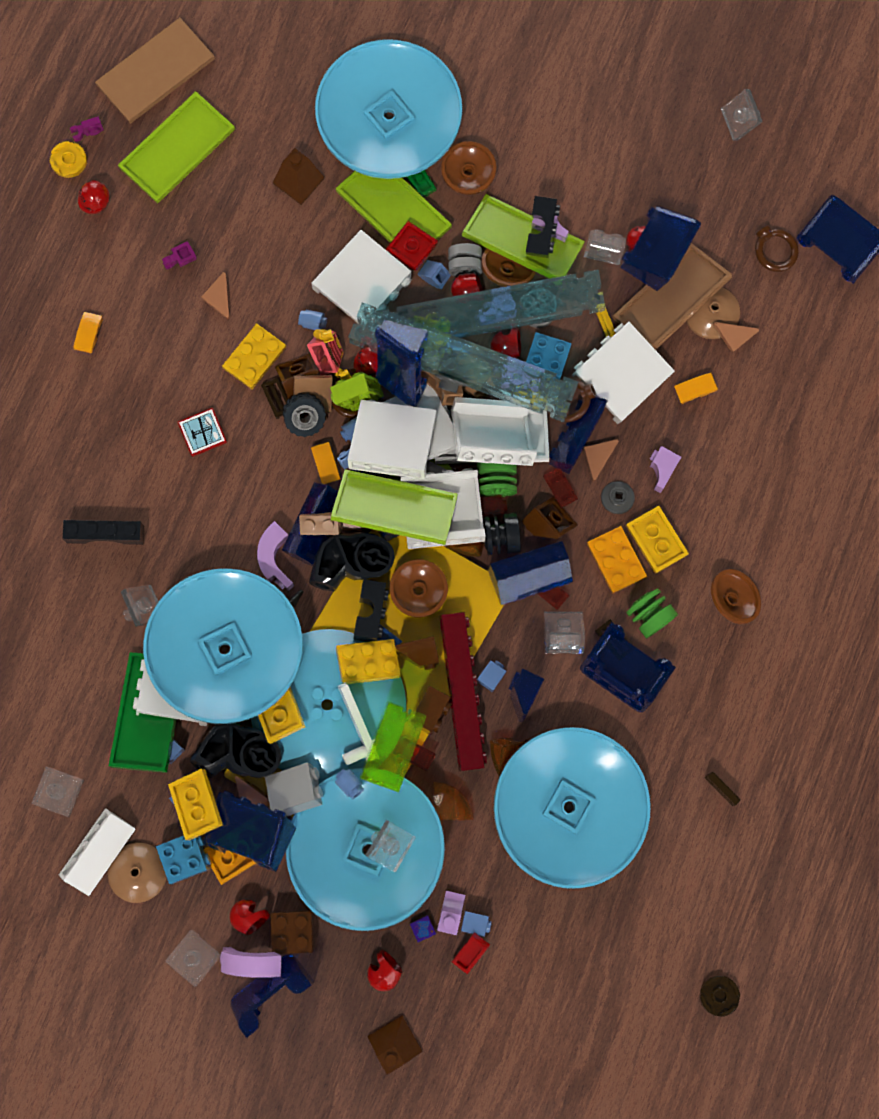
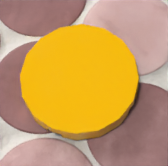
[50,141,87,178]

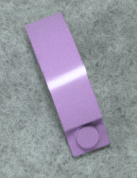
[257,521,294,591]
[220,947,281,977]

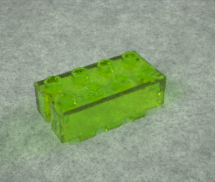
[360,701,426,792]

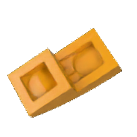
[73,312,103,353]
[674,373,718,404]
[311,442,340,485]

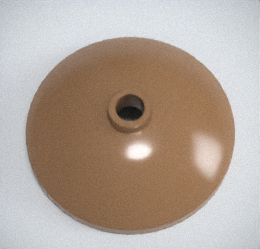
[686,287,740,339]
[108,843,167,903]

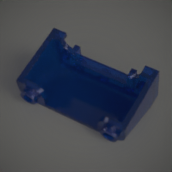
[796,195,879,284]
[620,205,701,291]
[375,320,428,407]
[580,622,676,713]
[230,954,315,1038]

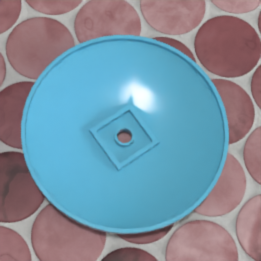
[315,40,462,179]
[143,569,303,724]
[251,629,406,784]
[494,728,651,889]
[286,768,445,931]

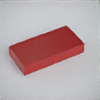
[452,932,490,974]

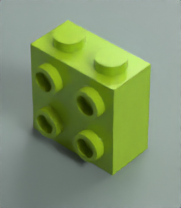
[330,372,384,411]

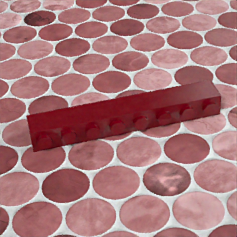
[439,612,487,771]

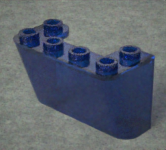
[204,791,296,872]

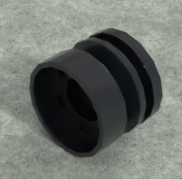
[483,512,521,556]

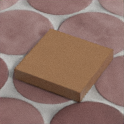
[293,375,332,413]

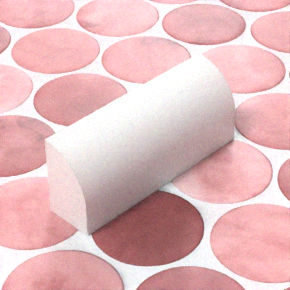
[59,808,135,896]

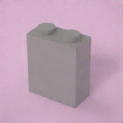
[265,762,323,819]

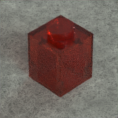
[480,495,507,519]

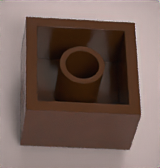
[411,686,452,735]
[271,911,314,954]

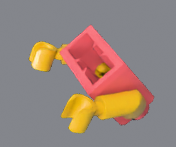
[307,329,352,380]

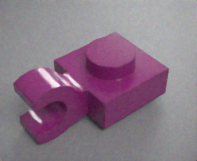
[70,116,104,142]
[162,241,197,270]

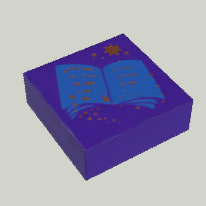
[410,916,436,942]

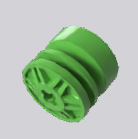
[477,462,517,498]
[626,588,678,639]

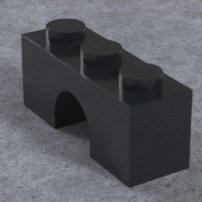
[526,196,561,258]
[353,579,389,642]

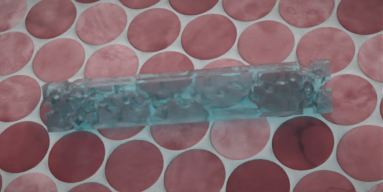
[374,270,605,352]
[348,302,579,422]

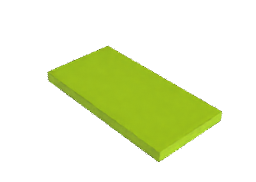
[118,91,235,204]
[336,171,452,243]
[462,194,585,284]
[331,469,458,545]

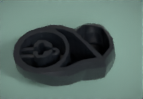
[309,532,395,591]
[190,723,282,778]

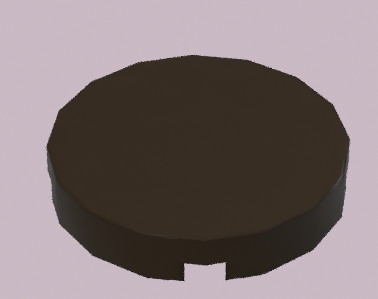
[699,975,740,1017]

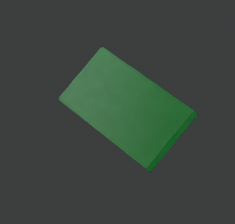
[108,652,177,773]

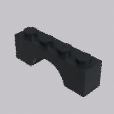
[62,520,144,545]

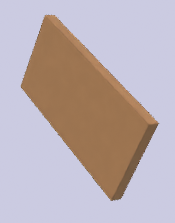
[95,18,215,124]
[613,243,732,350]

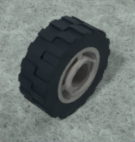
[283,393,326,437]

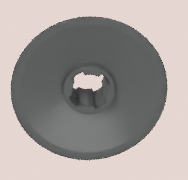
[435,374,467,394]
[601,481,635,514]

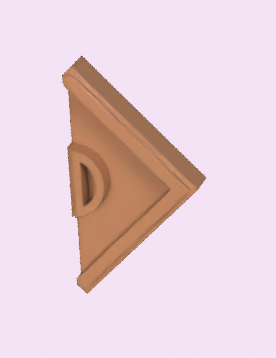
[201,272,230,320]
[713,322,759,352]
[584,439,619,482]
[235,775,270,811]

